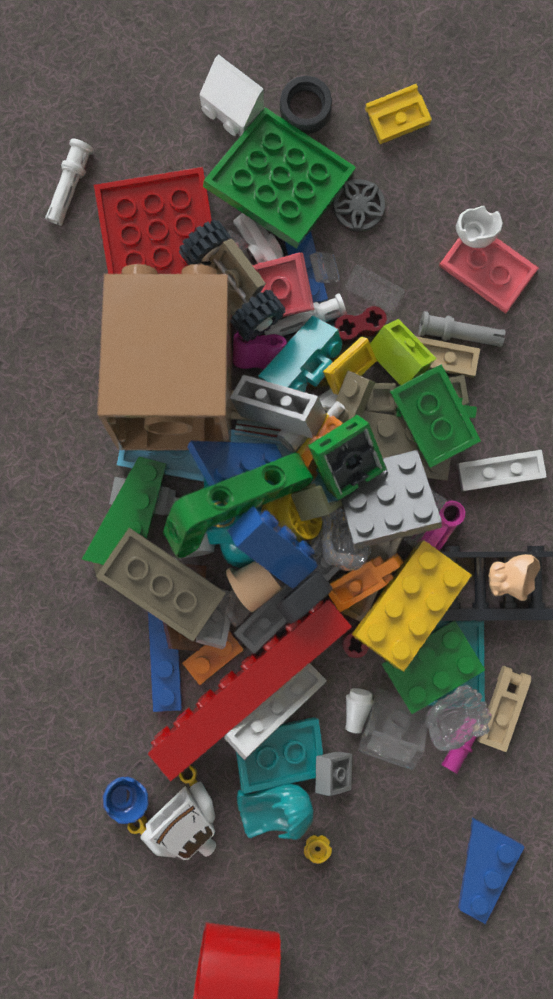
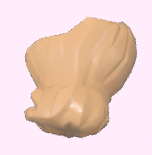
[489,555,540,601]

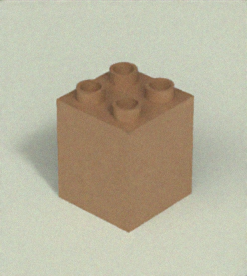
[98,264,233,450]

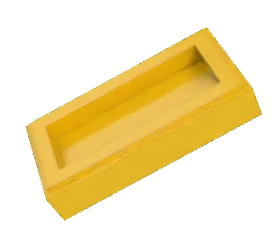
[323,337,377,395]

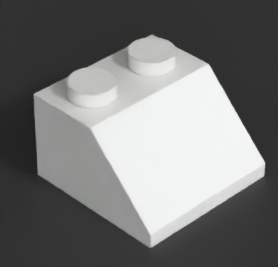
[200,54,264,136]

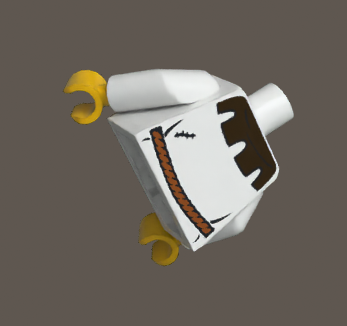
[127,765,216,860]

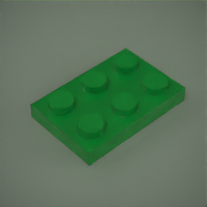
[389,364,481,468]
[382,621,485,714]

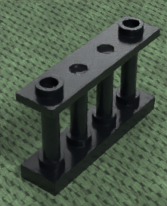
[440,546,553,621]

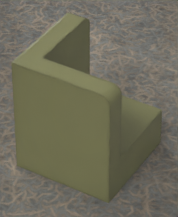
[291,483,343,521]

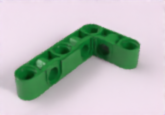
[163,453,314,558]

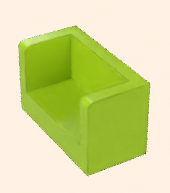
[370,319,437,385]

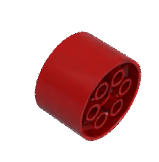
[193,922,281,999]

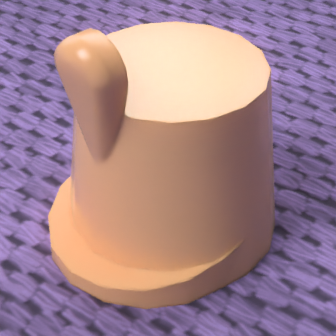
[226,561,284,612]

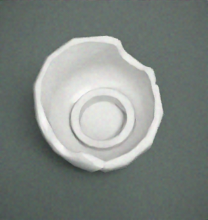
[456,206,503,248]

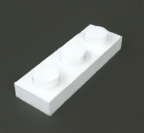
[457,450,547,492]

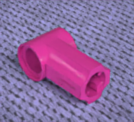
[416,501,465,551]

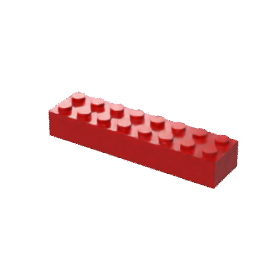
[148,597,352,782]

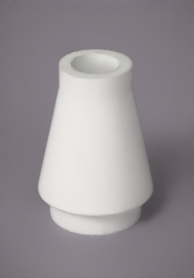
[345,688,374,733]

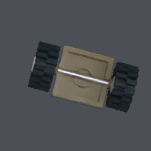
[179,220,286,341]

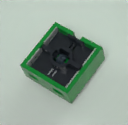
[308,415,387,500]

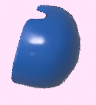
[102,777,149,824]

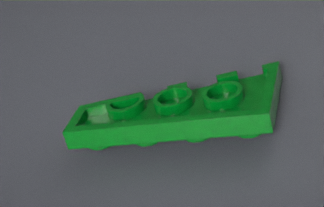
[82,457,168,565]

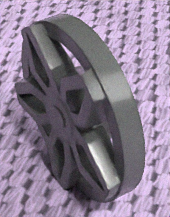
[333,179,385,232]

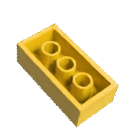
[352,540,471,671]

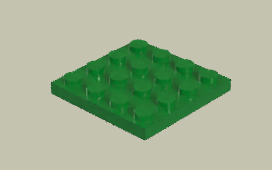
[203,107,356,249]

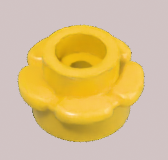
[304,835,332,864]

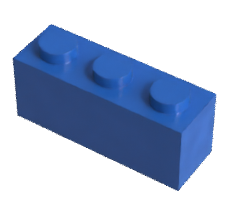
[228,506,318,589]

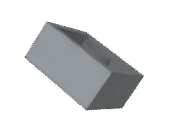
[316,752,352,796]

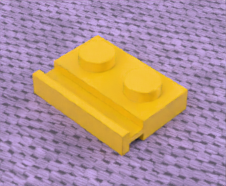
[365,84,432,144]

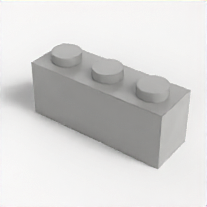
[230,375,327,438]

